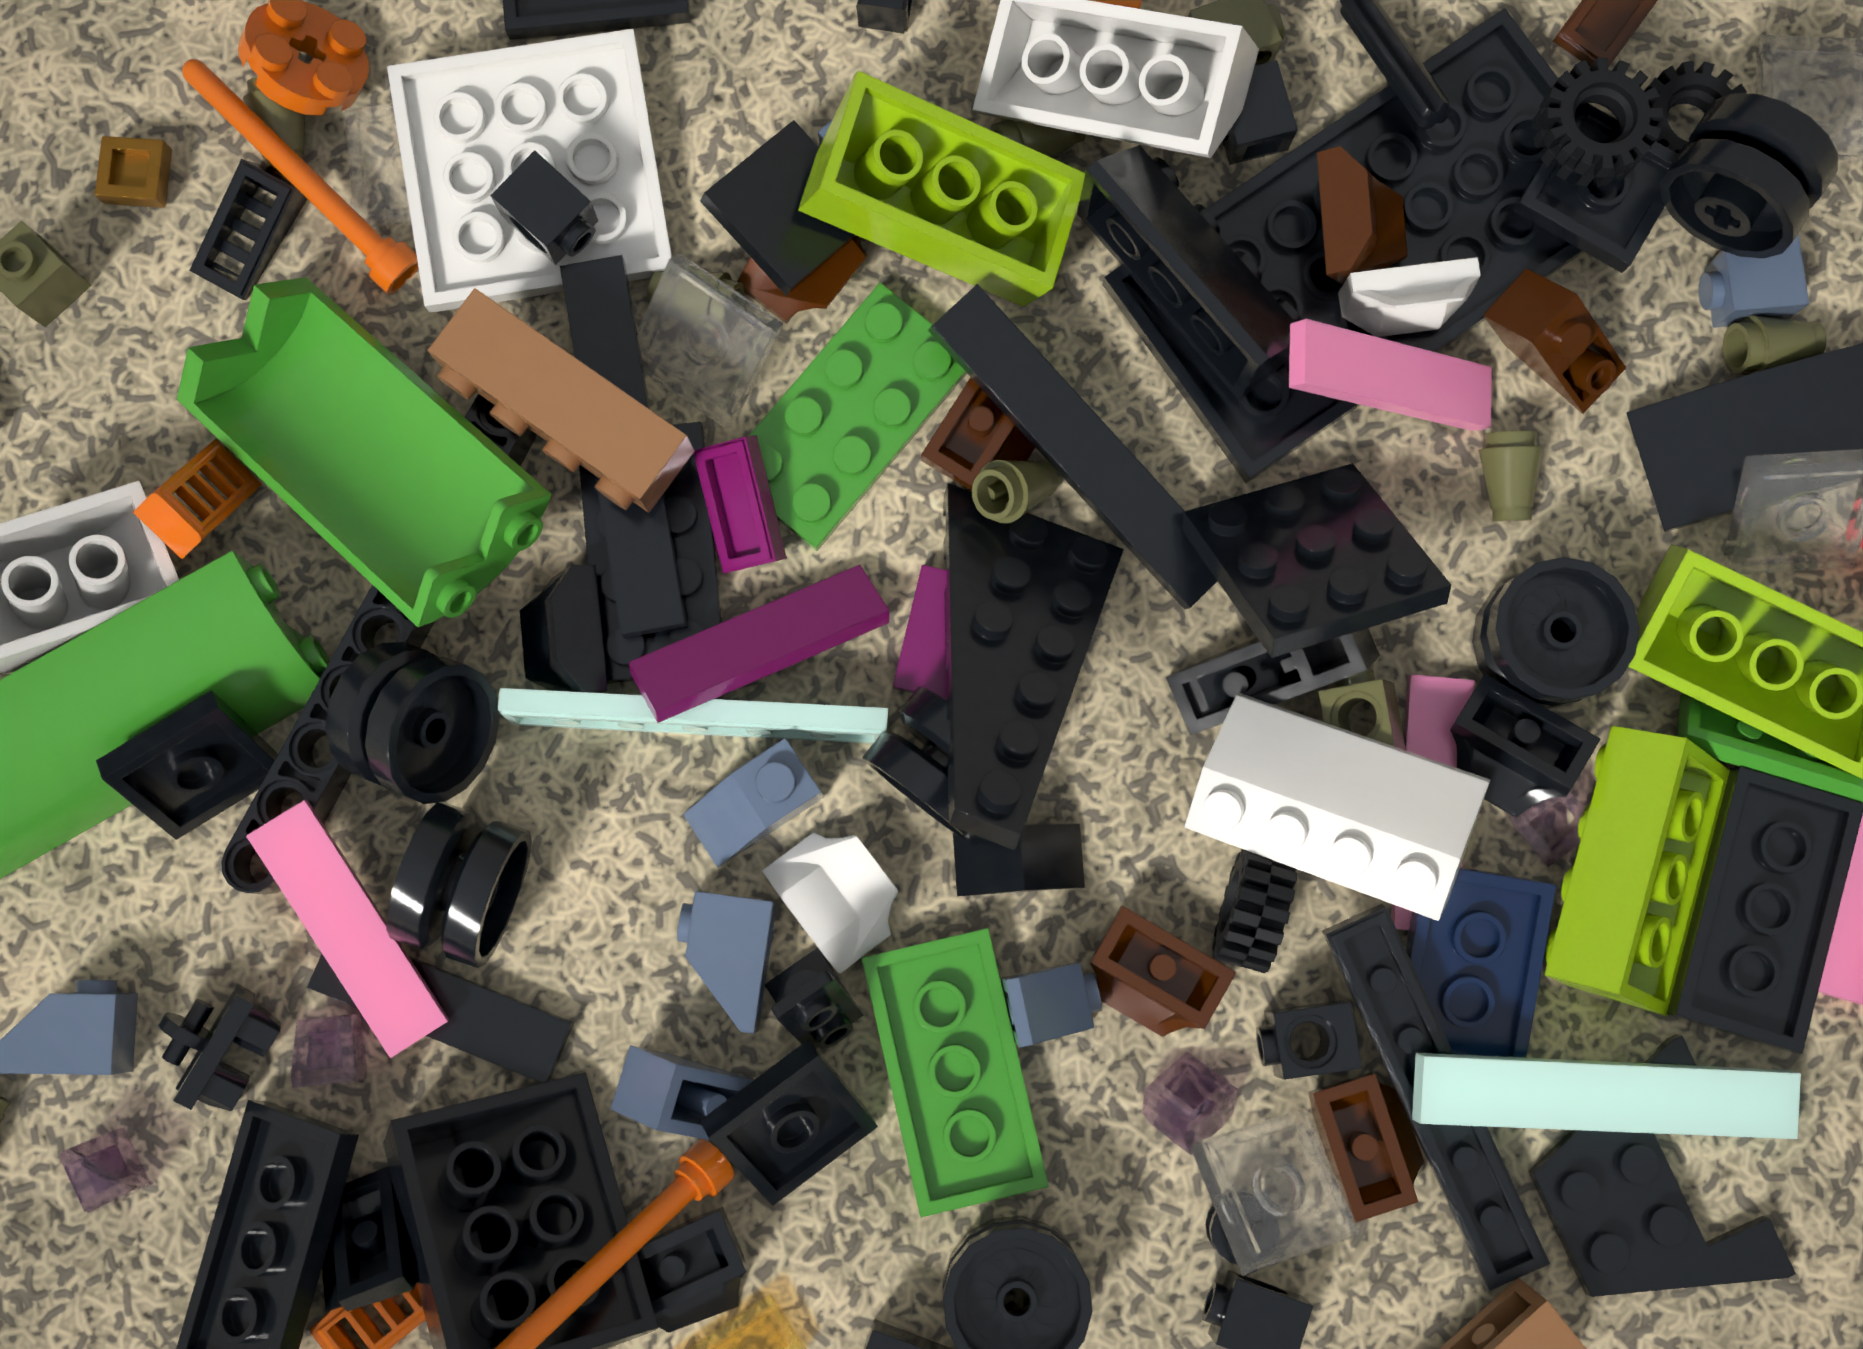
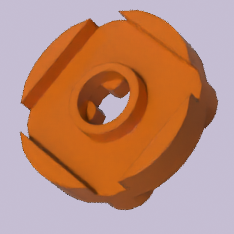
[238,0,369,115]

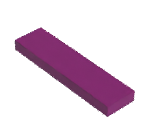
[629,565,889,723]

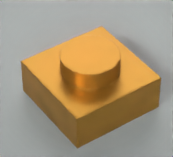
[95,136,172,208]

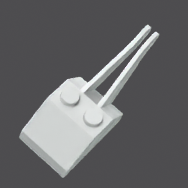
[0,481,179,673]

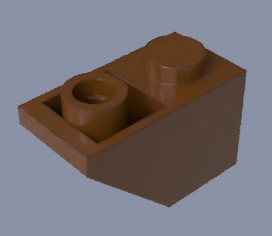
[1483,268,1626,414]

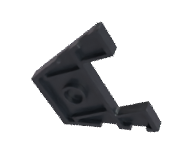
[1528,1035,1796,1297]

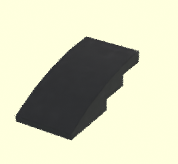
[1626,343,1863,532]

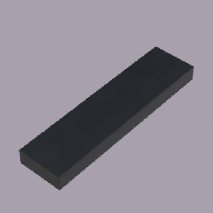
[307,954,574,1083]

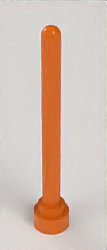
[182,59,419,295]
[495,1139,735,1349]

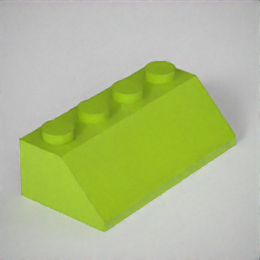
[798,70,1085,307]
[1628,544,1863,779]
[1544,726,1730,1017]

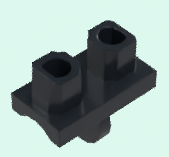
[158,984,281,1111]

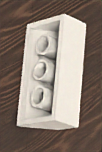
[972,0,1259,158]
[1184,693,1490,921]

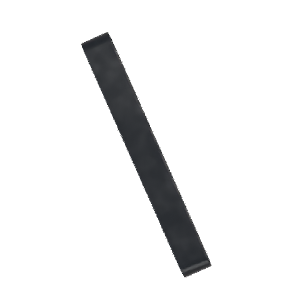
[221,394,537,895]

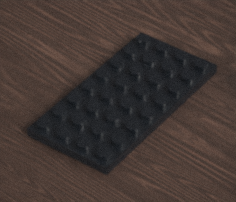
[1102,8,1584,483]

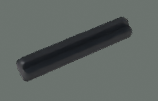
[1340,0,1449,129]

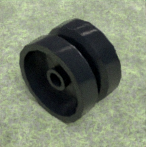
[1660,93,1838,259]
[1472,557,1639,709]
[325,642,500,804]
[862,686,982,847]
[386,802,532,968]
[942,1216,1093,1349]

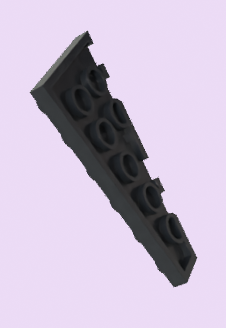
[943,483,1124,850]

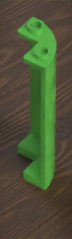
[176,277,552,628]
[0,550,330,879]

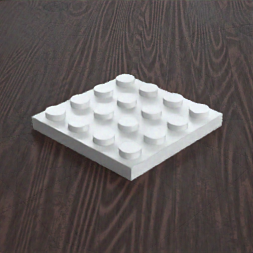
[387,29,675,313]

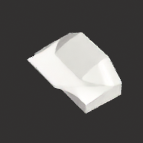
[1338,257,1481,337]
[762,832,898,974]

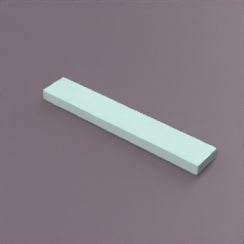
[498,688,889,744]
[1412,1053,1801,1139]

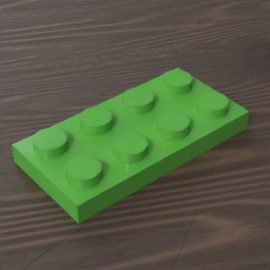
[749,282,967,551]
[862,928,1049,1218]

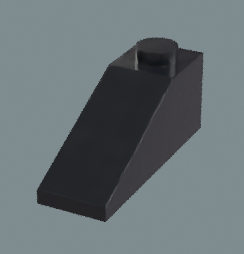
[1166,628,1380,735]

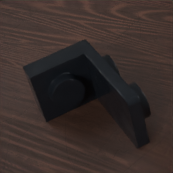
[764,948,864,1049]

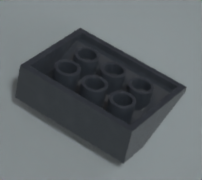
[383,1072,658,1349]

